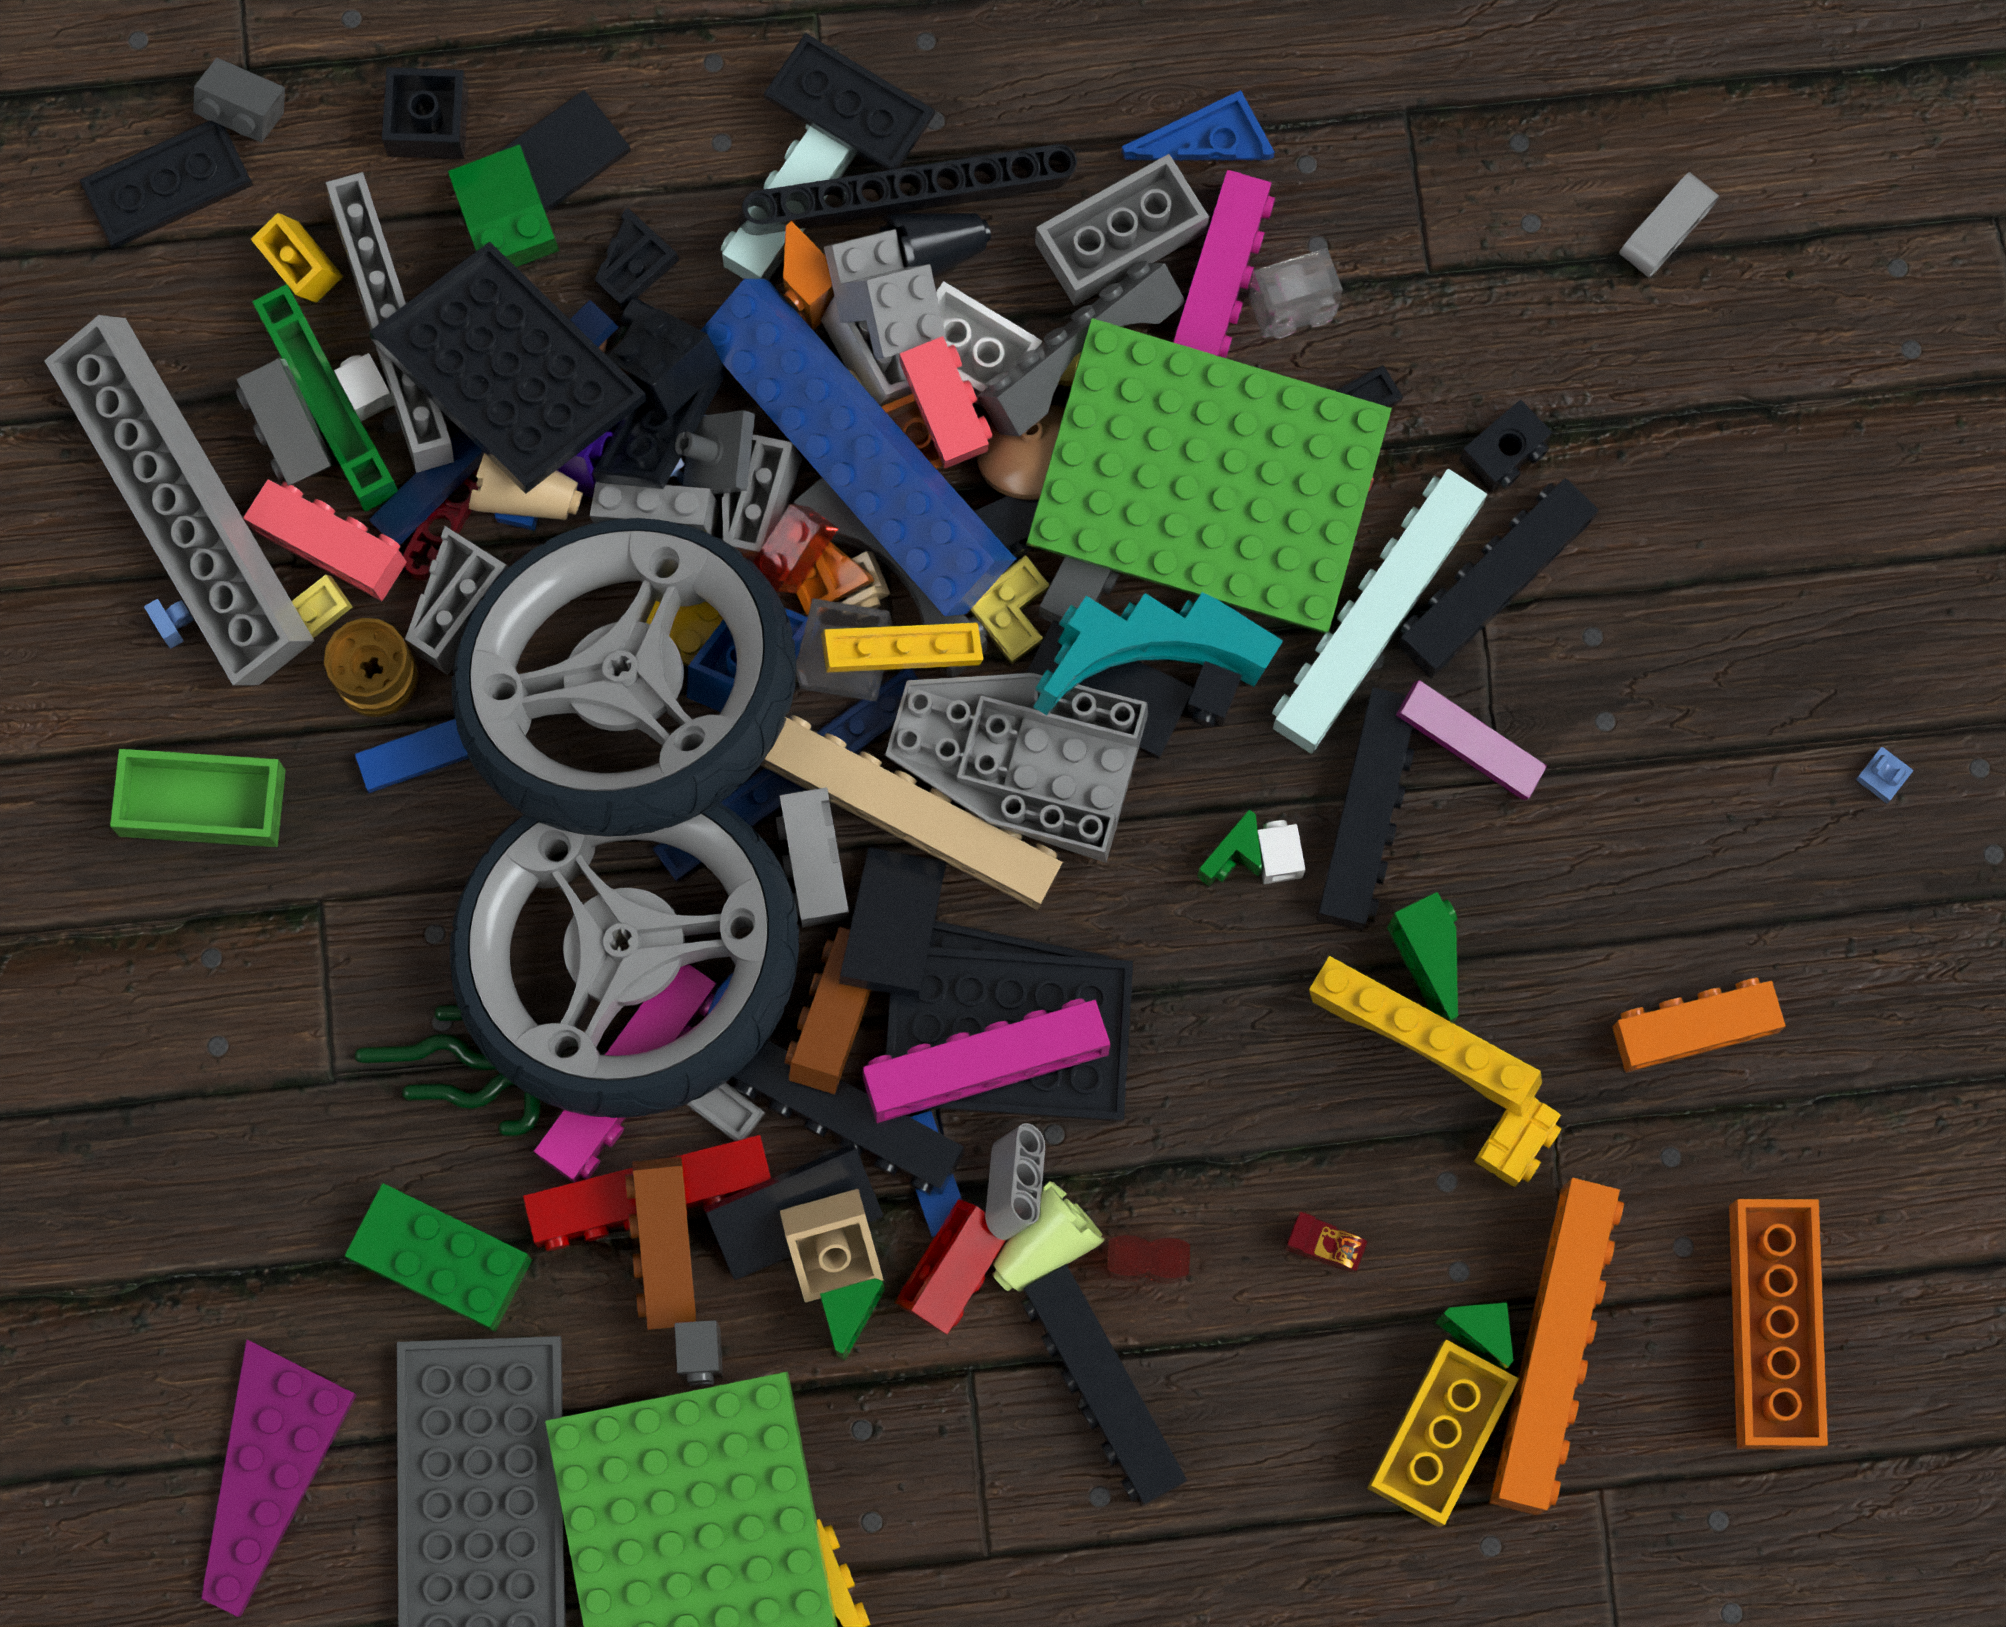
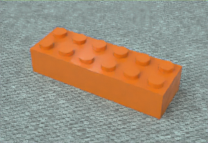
[1729,1199,1828,1449]

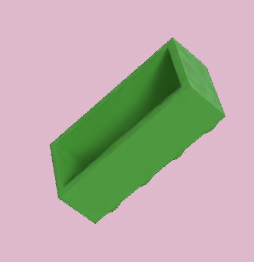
[110,749,286,847]

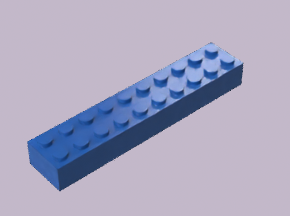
[701,278,1016,617]

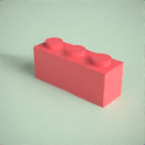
[899,336,992,469]

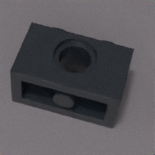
[1459,399,1553,493]

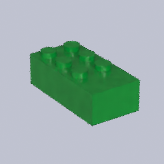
[345,1183,532,1332]

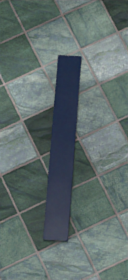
[369,300,618,545]
[653,669,919,882]

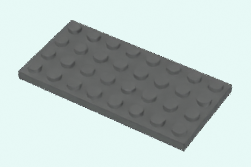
[397,1336,566,1627]

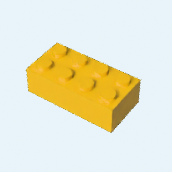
[1367,1340,1519,1528]

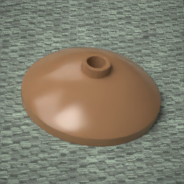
[977,405,1065,500]

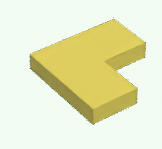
[969,555,1050,664]

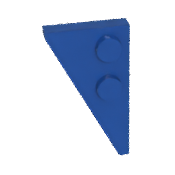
[1121,90,1275,160]

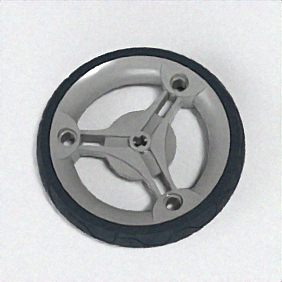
[452,518,796,837]
[450,803,799,1118]

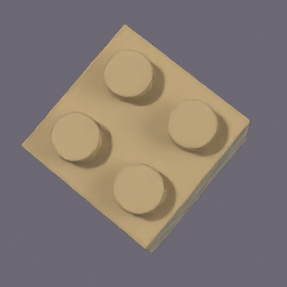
[780,1189,884,1303]

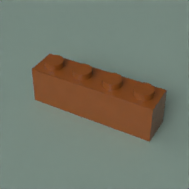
[785,927,871,1094]
[625,1157,696,1330]

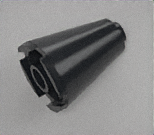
[879,213,991,277]

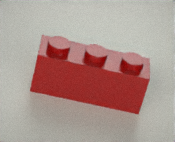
[894,1199,1006,1335]

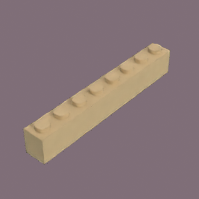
[760,715,1063,910]

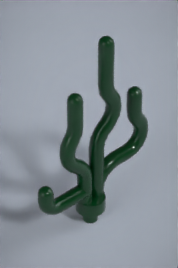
[354,1005,563,1136]

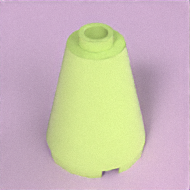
[992,1181,1105,1292]

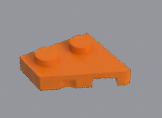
[775,527,875,615]

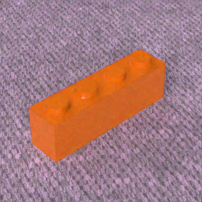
[1612,978,1786,1073]

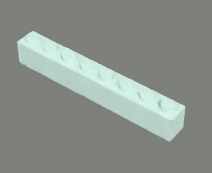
[1272,469,1487,754]

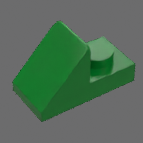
[1197,809,1262,887]

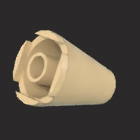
[469,453,583,520]

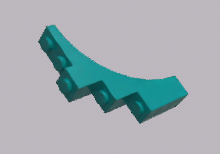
[1034,592,1283,716]

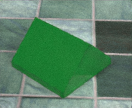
[820,1278,885,1362]
[1435,1303,1513,1370]

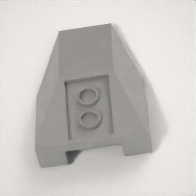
[885,673,1148,863]

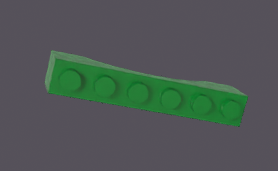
[252,284,398,512]

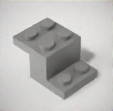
[824,229,947,359]

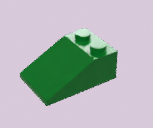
[448,144,560,267]
[1387,892,1458,1023]

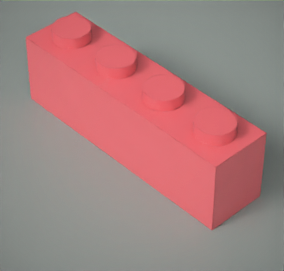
[243,479,407,601]

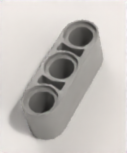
[1619,172,1719,278]
[985,1123,1045,1240]

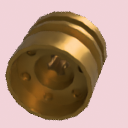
[324,618,419,717]

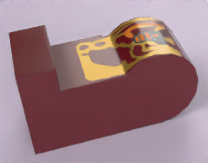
[1285,1211,1368,1273]

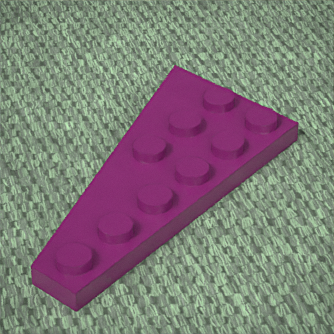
[201,1339,357,1617]

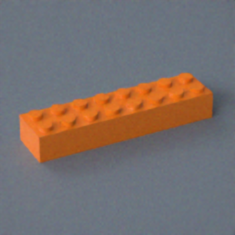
[1489,1177,1624,1515]

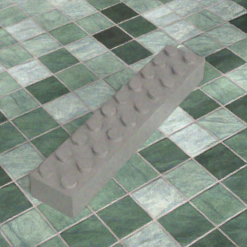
[44,315,314,685]

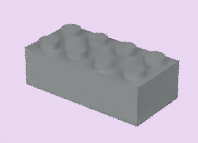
[1035,154,1209,306]

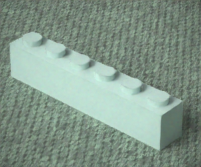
[721,124,856,280]

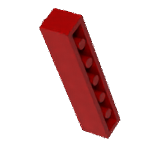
[523,1135,771,1251]

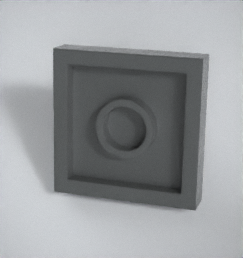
[675,410,755,495]

